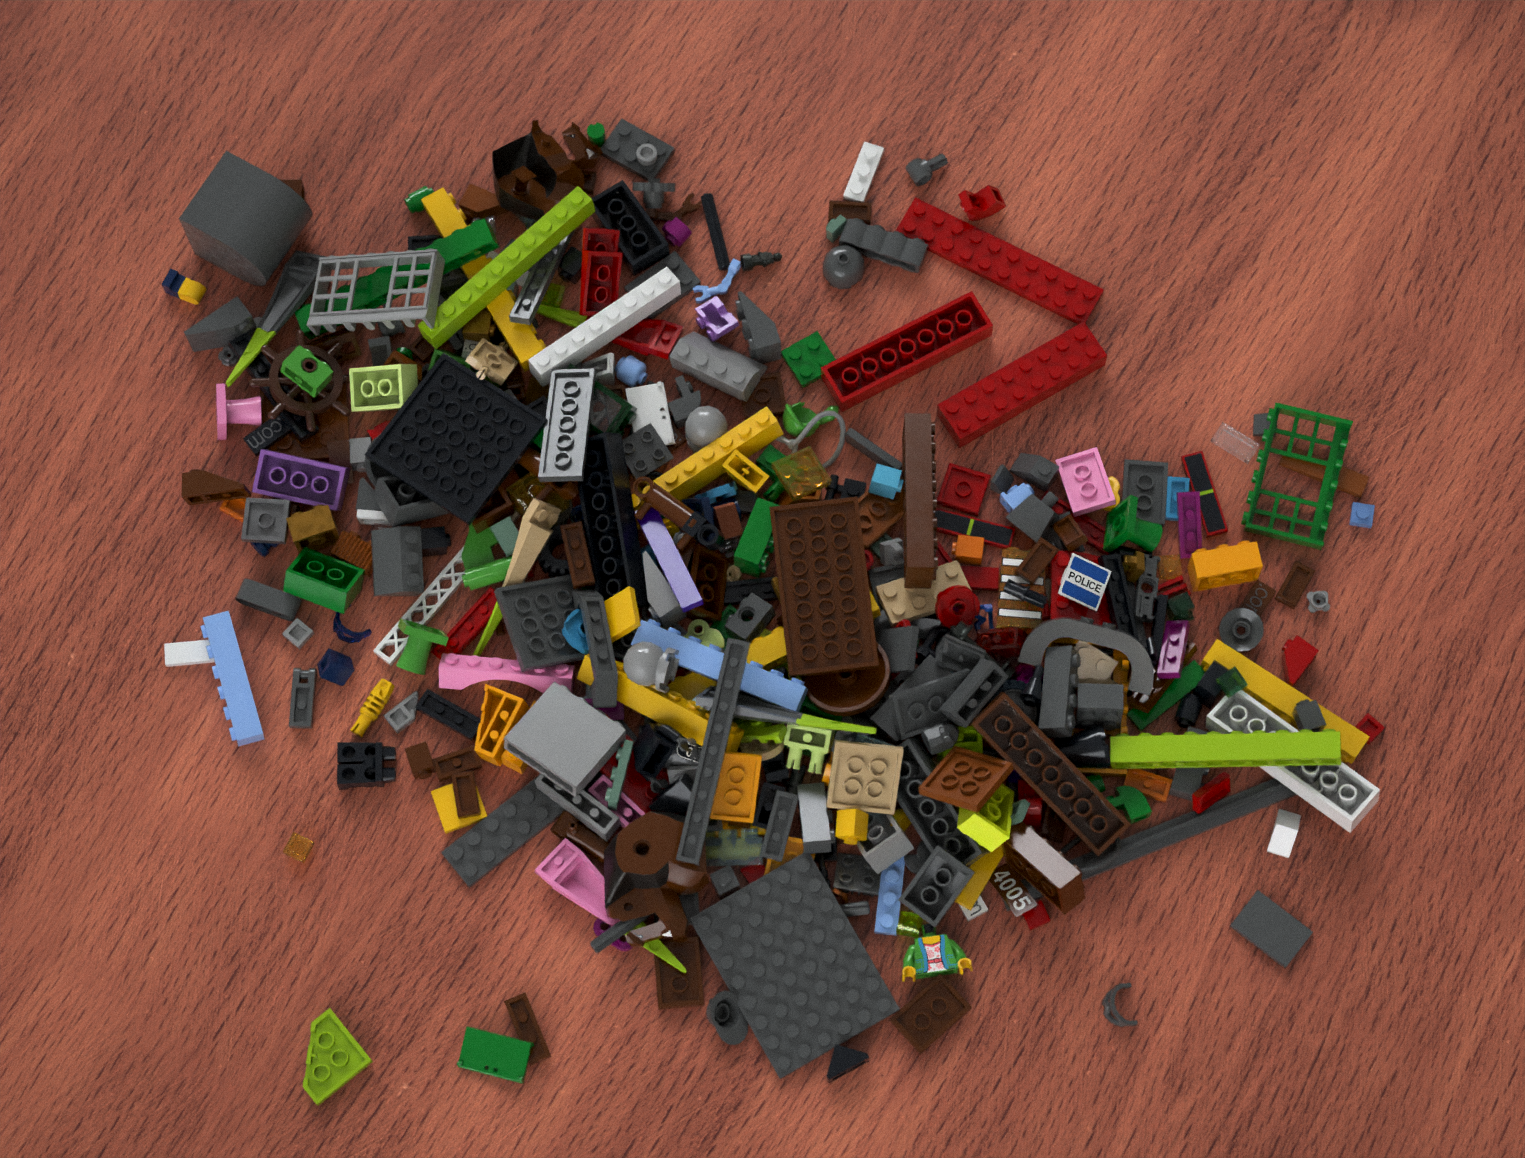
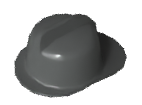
[706,991,748,1045]

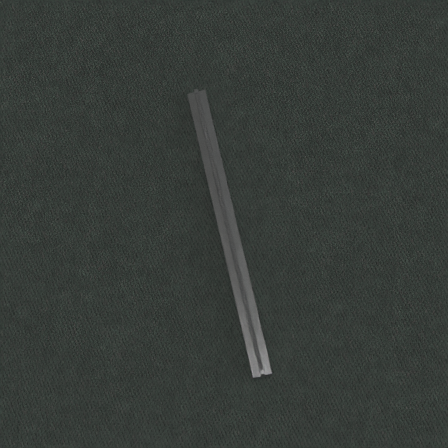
[1000,778,1297,911]

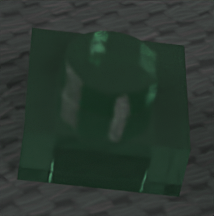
[1216,667,1248,698]

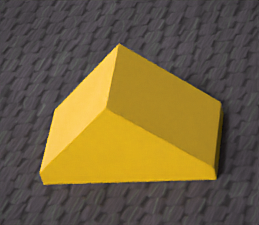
[722,449,770,494]

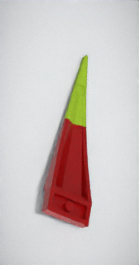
[515,301,684,360]

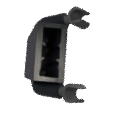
[633,723,696,793]

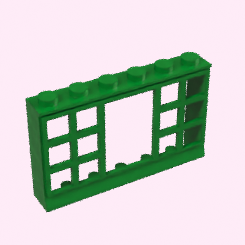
[1241,402,1353,550]

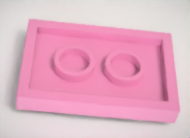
[1055,447,1116,517]

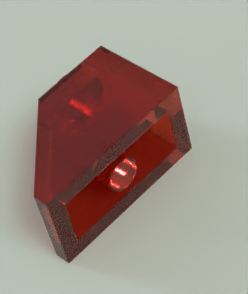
[976,627,1028,657]

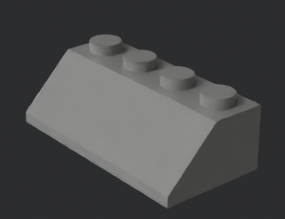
[669,331,767,402]

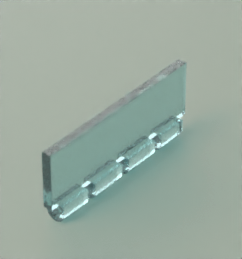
[705,828,763,867]

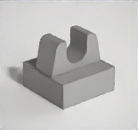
[880,538,904,566]

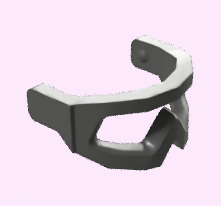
[1102,983,1138,1027]

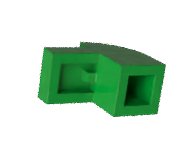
[1106,786,1152,825]

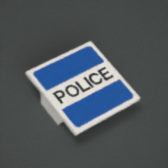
[1058,553,1112,612]

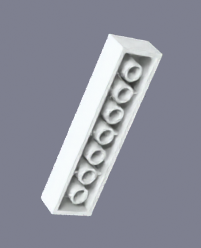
[1206,685,1380,833]

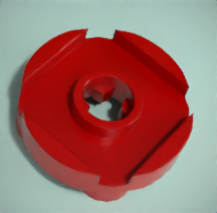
[935,585,980,628]

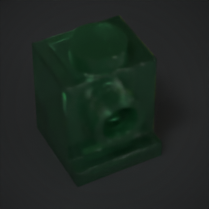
[1166,592,1195,621]

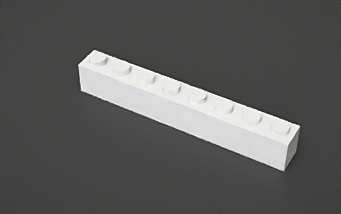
[528,267,681,387]

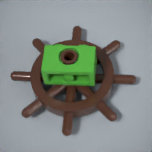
[249,330,351,432]

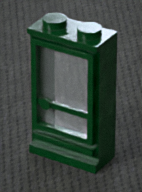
[546,363,638,437]

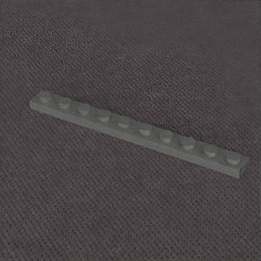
[676,638,751,866]

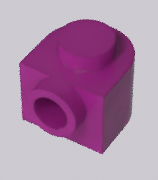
[662,217,692,247]

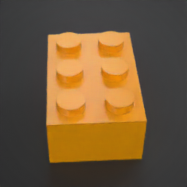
[1187,540,1263,592]

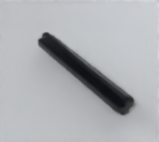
[701,193,730,271]

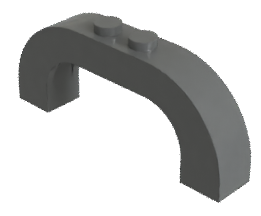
[1018,616,1154,695]

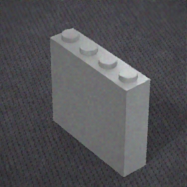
[504,681,626,797]

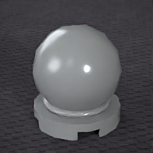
[685,406,728,453]
[623,641,679,693]

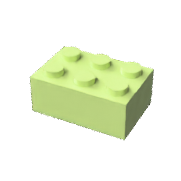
[349,364,418,412]

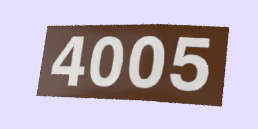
[989,863,1038,918]

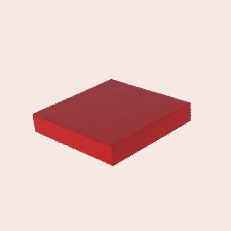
[937,463,991,517]

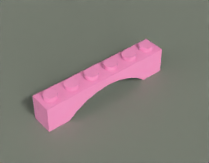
[439,653,575,694]

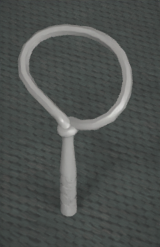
[776,410,846,473]

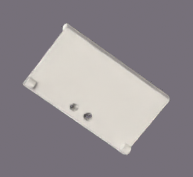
[625,381,675,446]

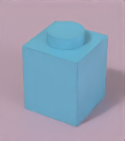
[868,463,904,499]

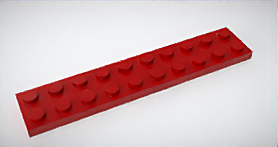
[896,197,1104,324]

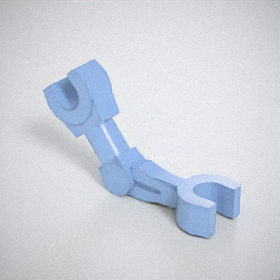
[693,258,741,304]

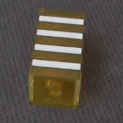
[995,547,1045,641]

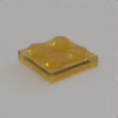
[771,446,832,501]

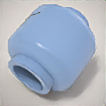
[615,355,648,387]

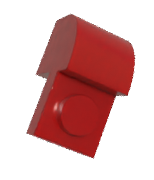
[958,185,1006,221]
[1018,780,1041,832]

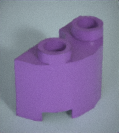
[695,296,739,342]

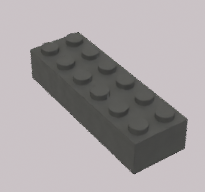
[896,737,990,867]

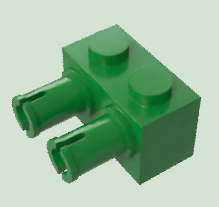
[756,444,804,503]

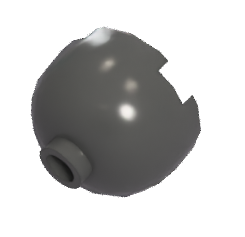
[823,245,865,289]

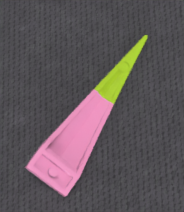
[535,838,686,973]

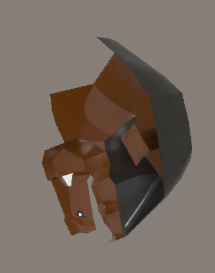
[492,120,603,221]
[604,811,710,947]

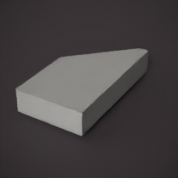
[383,691,419,734]

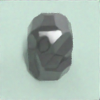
[921,723,959,755]

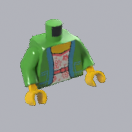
[902,924,973,982]

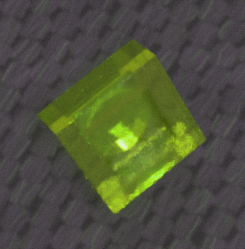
[541,283,566,308]
[896,911,924,938]

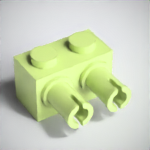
[783,724,835,774]

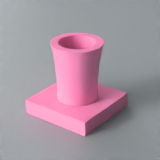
[216,384,261,440]

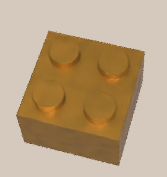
[286,505,340,553]

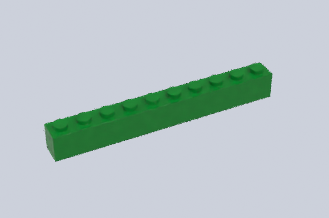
[295,219,500,340]

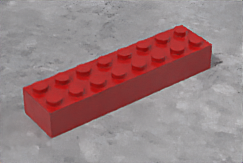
[821,291,993,412]
[936,321,1107,449]

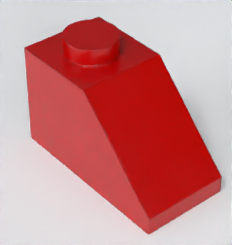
[1281,635,1319,687]

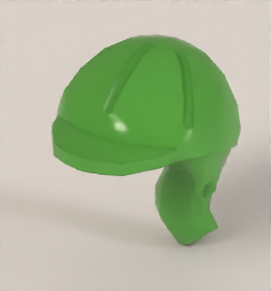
[783,402,839,438]

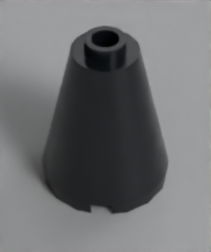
[1054,724,1110,769]

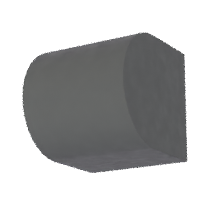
[179,151,313,286]

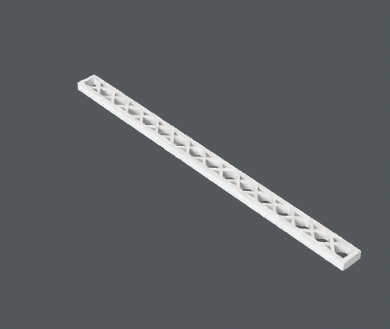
[373,394,607,666]

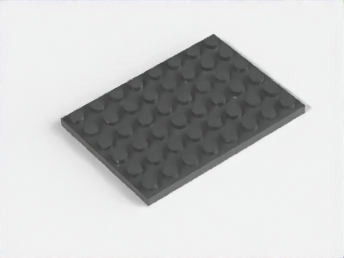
[689,853,900,1079]

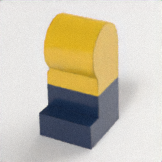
[161,268,207,305]

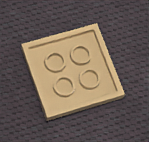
[826,740,904,815]

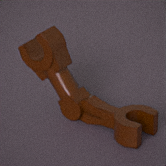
[645,193,702,222]

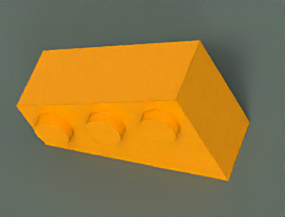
[474,684,530,767]

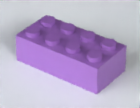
[252,449,350,511]

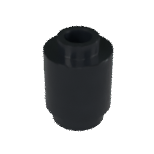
[1174,694,1202,729]

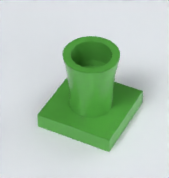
[396,618,448,675]

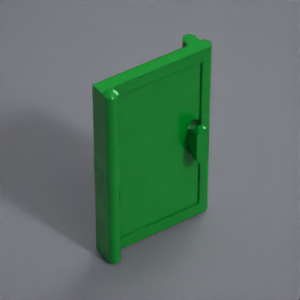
[457,1026,534,1084]

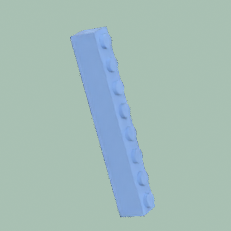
[631,619,808,712]

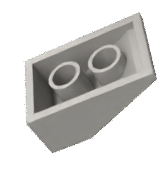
[642,551,687,630]
[856,811,914,874]

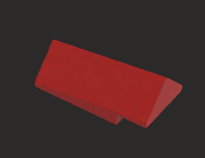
[580,226,623,316]

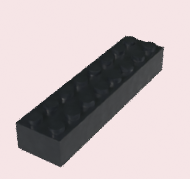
[577,432,649,608]

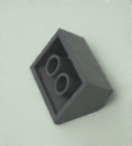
[371,526,424,596]

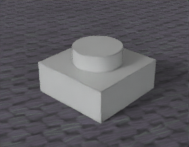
[282,618,314,650]

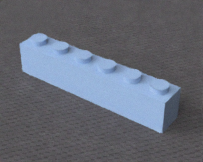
[200,611,264,747]

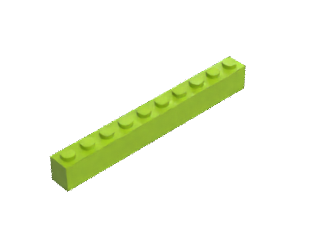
[418,186,595,350]
[1110,729,1341,769]

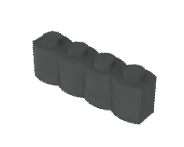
[839,218,928,273]

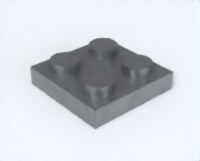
[241,498,291,544]

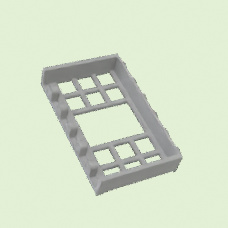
[306,248,445,336]

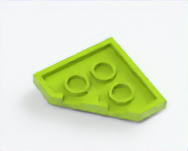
[303,1008,373,1106]

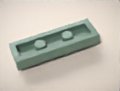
[605,740,634,811]

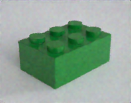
[734,498,781,578]
[283,547,365,614]

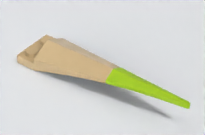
[473,498,561,657]

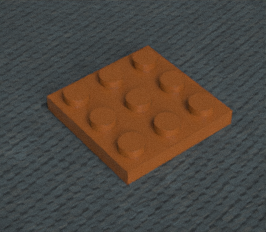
[918,746,1014,813]

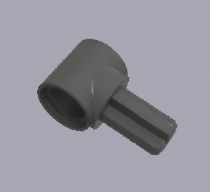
[905,154,948,186]

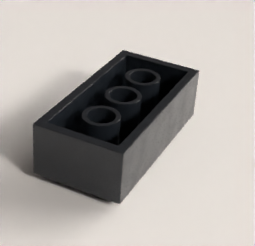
[591,180,670,276]

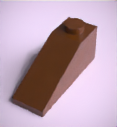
[181,469,251,505]

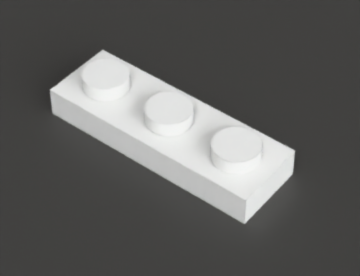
[843,141,884,202]

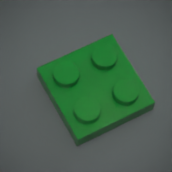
[781,331,836,389]

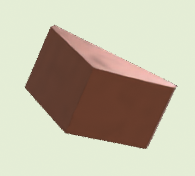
[713,502,743,541]

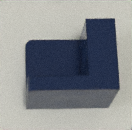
[317,648,354,686]

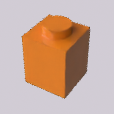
[951,535,984,566]

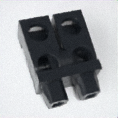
[337,742,396,790]

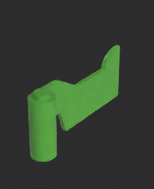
[462,519,512,590]

